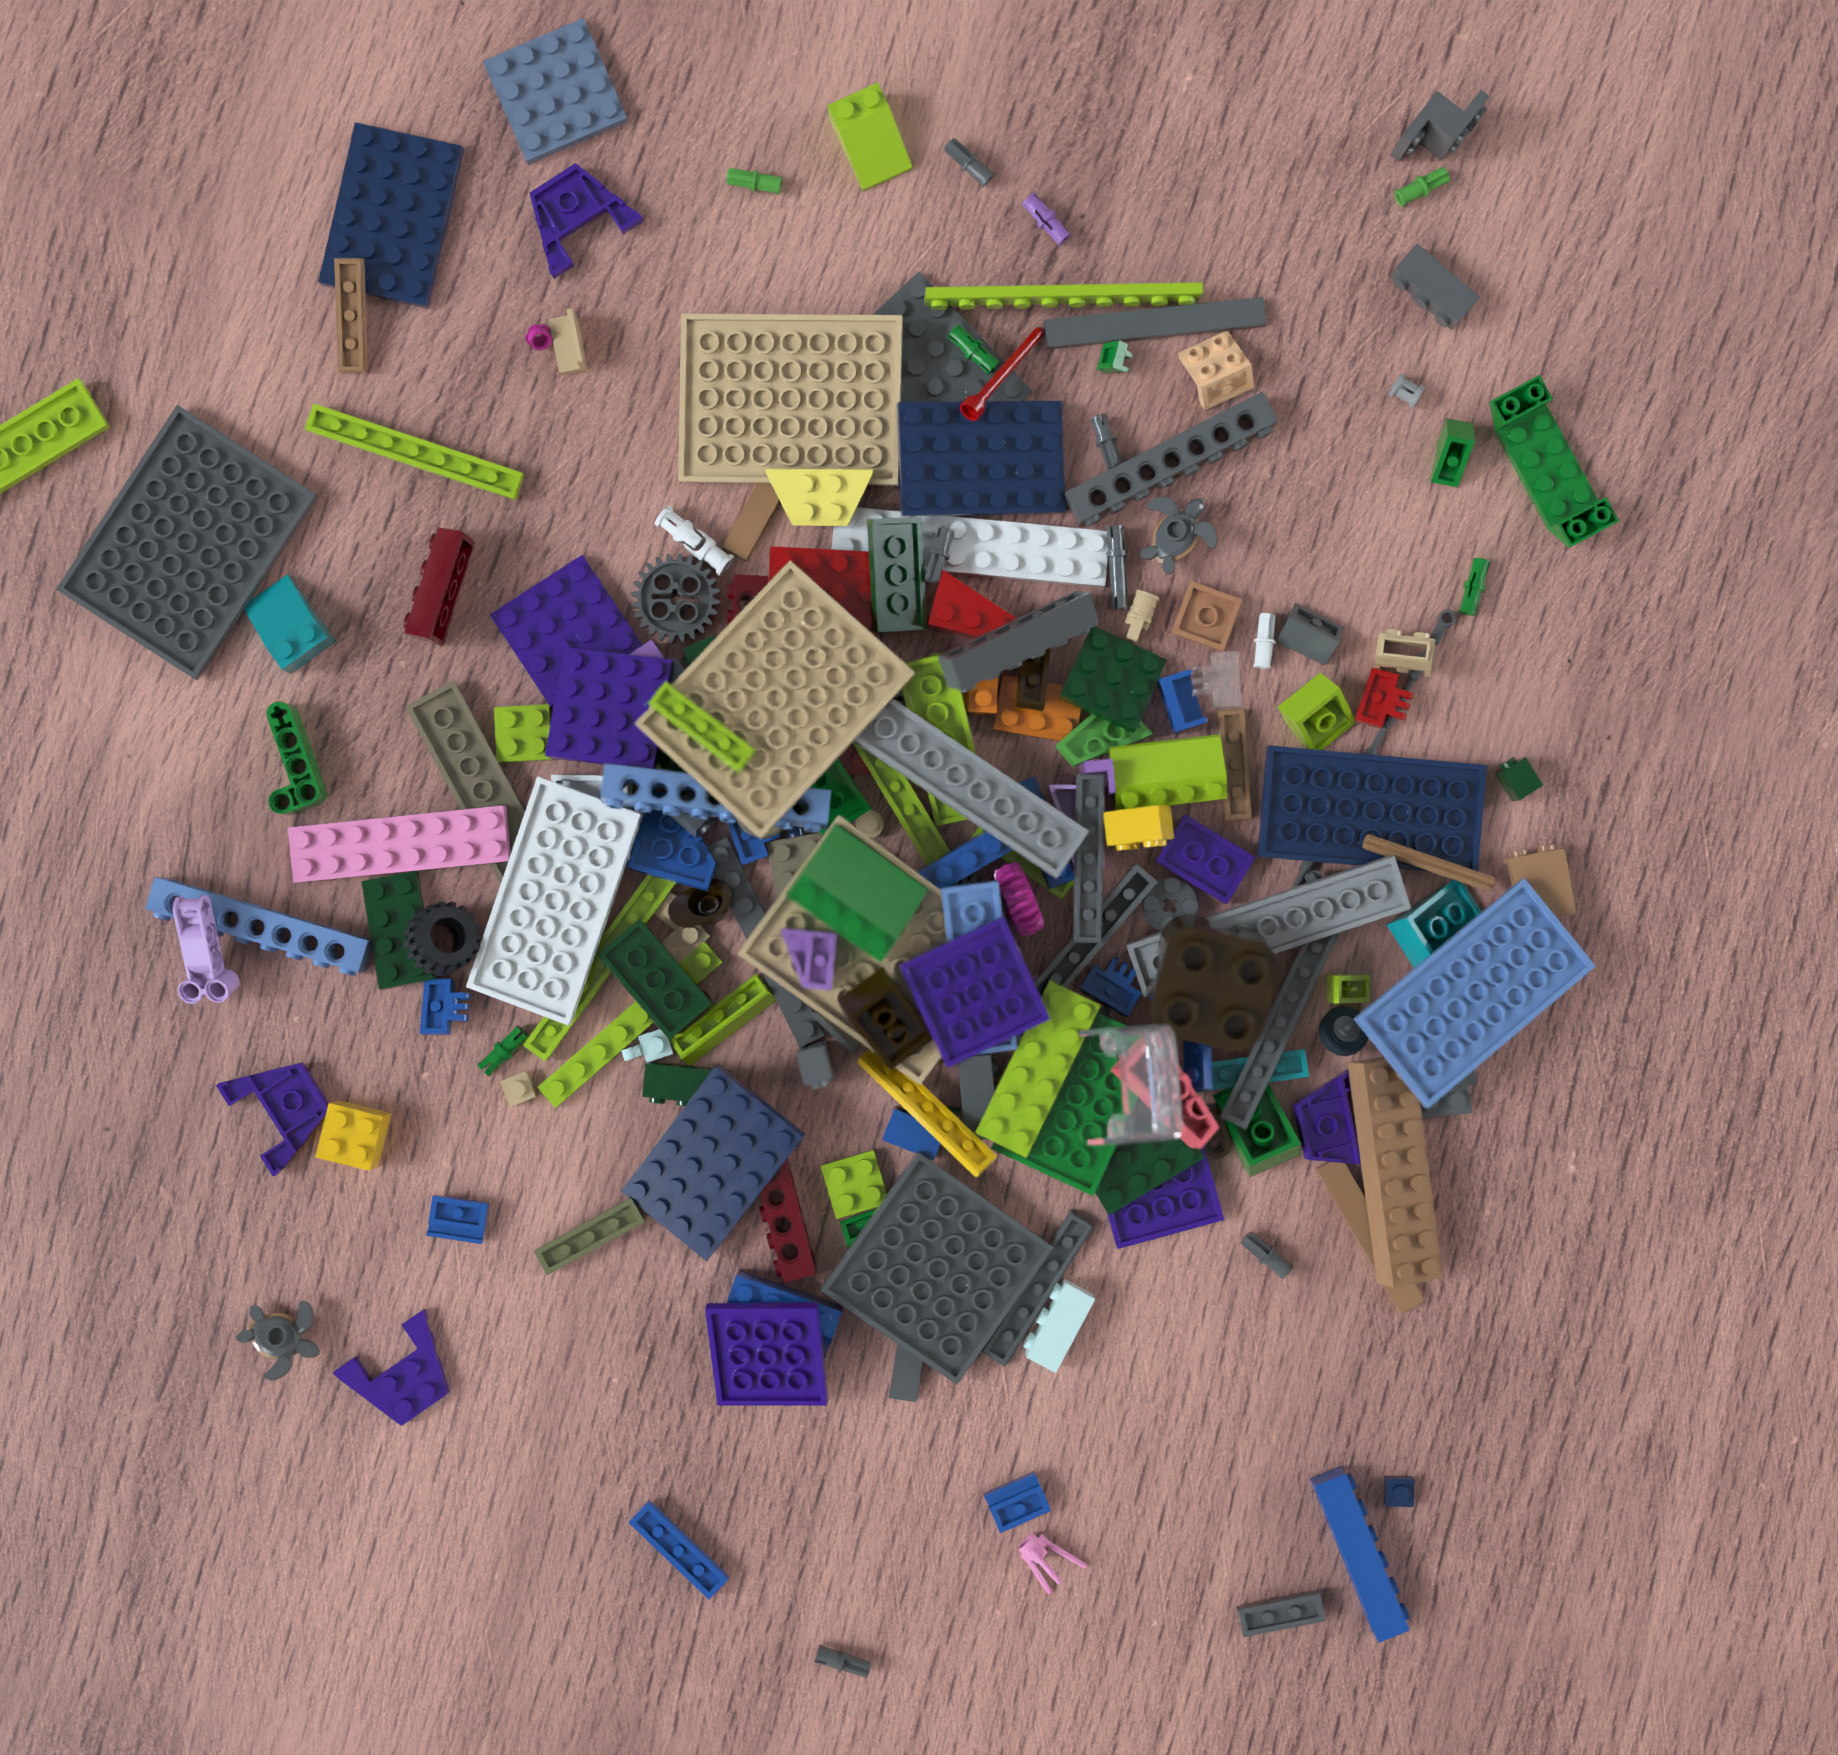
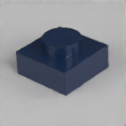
[1384,1475,1415,1507]

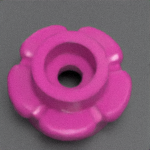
[525,324,552,351]

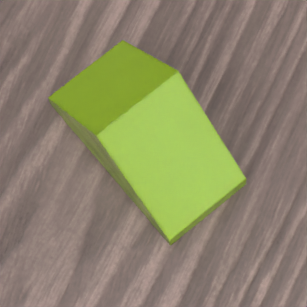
[1326,974,1370,1004]

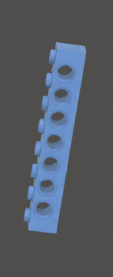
[600,764,831,833]
[145,877,372,976]

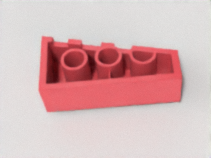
[1111,1028,1219,1148]

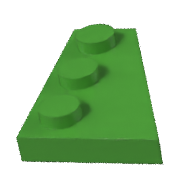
[1055,714,1153,767]

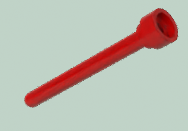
[960,327,1044,421]

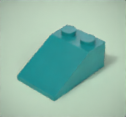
[244,574,336,674]
[1387,879,1481,968]

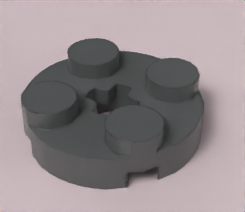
[1142,878,1198,931]

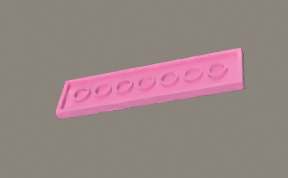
[288,806,511,883]

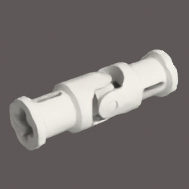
[654,505,735,576]

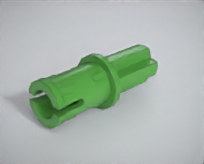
[1394,167,1450,207]
[726,168,782,195]

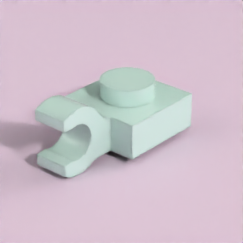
[622,1029,674,1063]

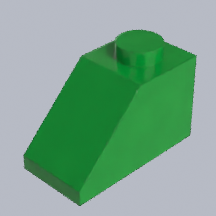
[1430,418,1475,488]

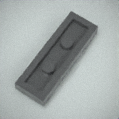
[1236,1590,1326,1637]

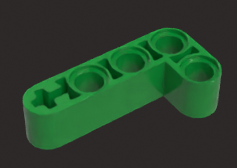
[266,701,327,815]

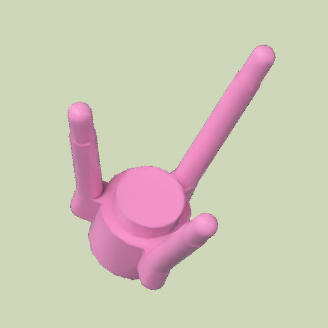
[1018,1533,1087,1594]

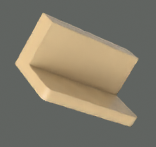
[548,308,588,376]

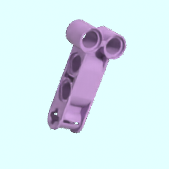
[173,895,240,1004]

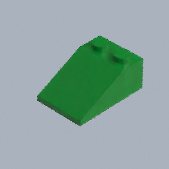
[1213,1083,1301,1177]

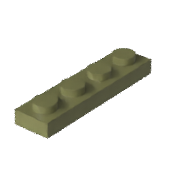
[534,1197,646,1275]

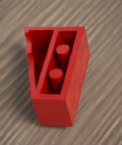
[928,570,1016,640]

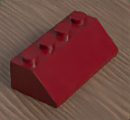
[403,527,476,646]

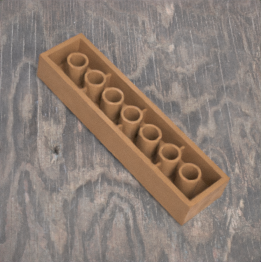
[1347,1056,1443,1288]

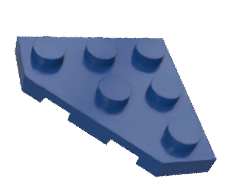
[627,790,716,892]

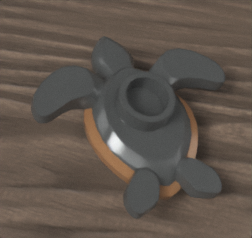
[1140,497,1218,575]
[236,1301,320,1381]

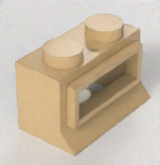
[1374,629,1436,677]

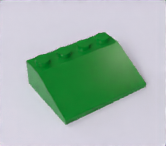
[785,823,928,963]

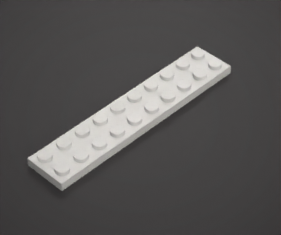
[832,507,1108,588]

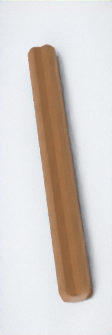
[1362,835,1495,891]

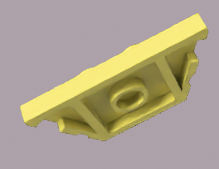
[766,468,874,526]

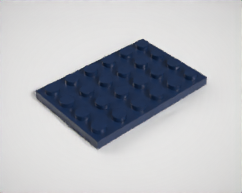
[318,122,464,309]
[896,401,1065,517]
[621,1064,806,1262]

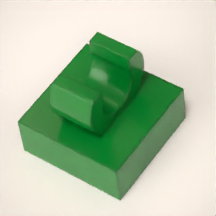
[1097,340,1133,374]

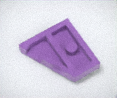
[781,927,837,990]

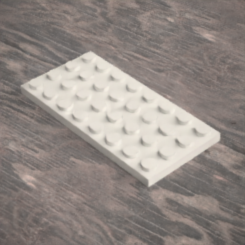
[466,777,643,1025]

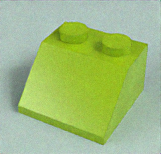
[1278,672,1356,750]

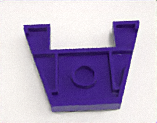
[529,163,643,279]
[216,1062,329,1177]
[1292,1069,1361,1165]
[333,1309,449,1426]

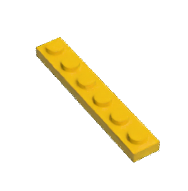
[857,1049,997,1177]

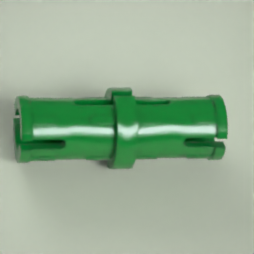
[947,324,1000,375]
[1458,558,1491,616]
[477,1025,529,1077]

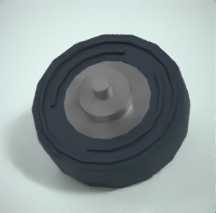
[1319,1006,1369,1056]

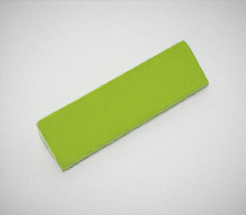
[669,973,776,1066]

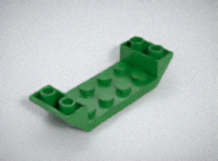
[1489,375,1619,548]

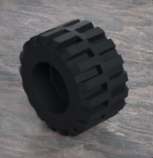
[403,901,482,976]

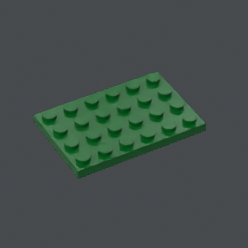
[991,1012,1142,1196]

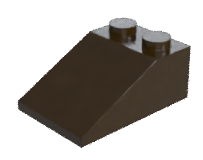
[837,966,933,1070]

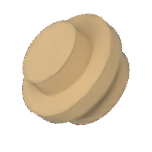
[856,810,883,838]

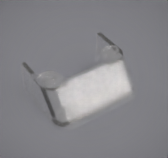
[1079,1024,1182,1145]

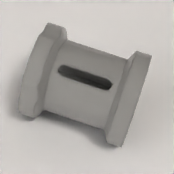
[1388,373,1425,408]

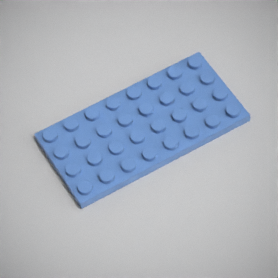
[1353,878,1596,1108]

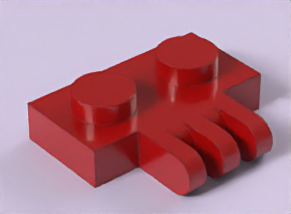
[1355,667,1414,729]

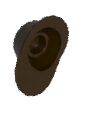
[668,879,732,928]

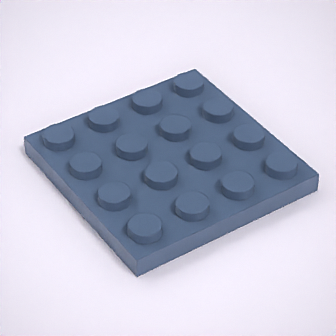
[483,18,628,165]

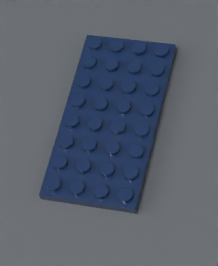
[1257,745,1487,872]

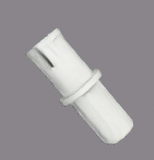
[1253,613,1276,669]

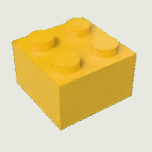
[1103,805,1174,851]
[315,1100,392,1171]

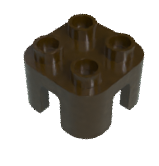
[1146,914,1279,1051]

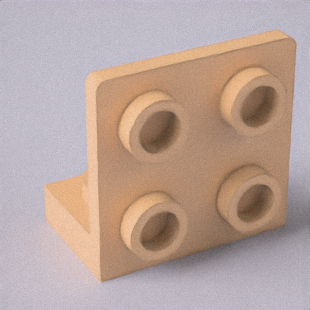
[1178,331,1254,410]

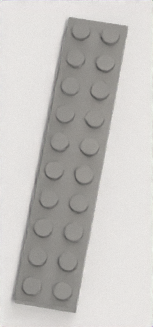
[853,699,1089,879]
[1126,855,1411,997]

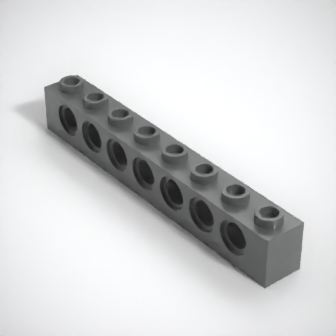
[1064,391,1278,527]

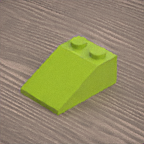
[827,82,913,192]

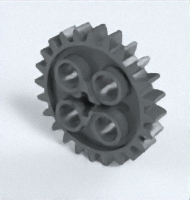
[631,553,721,644]

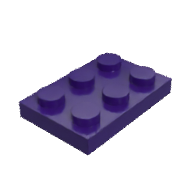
[1155,814,1256,905]

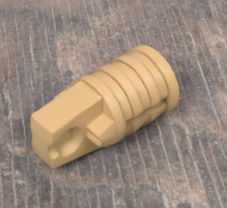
[1125,590,1160,642]

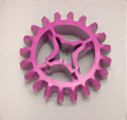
[994,862,1044,937]

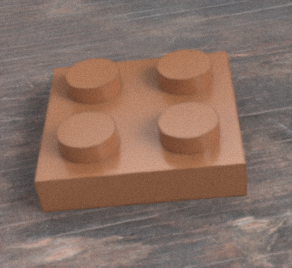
[1170,581,1242,653]

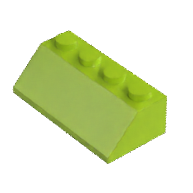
[1109,734,1227,811]

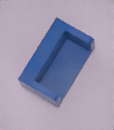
[1157,669,1208,734]
[882,1107,941,1161]

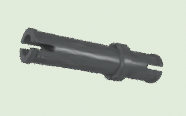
[1106,525,1129,610]

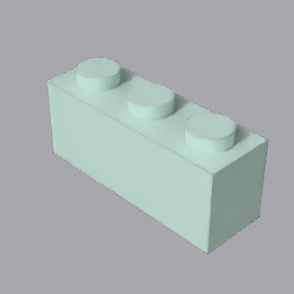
[1023,1279,1095,1373]

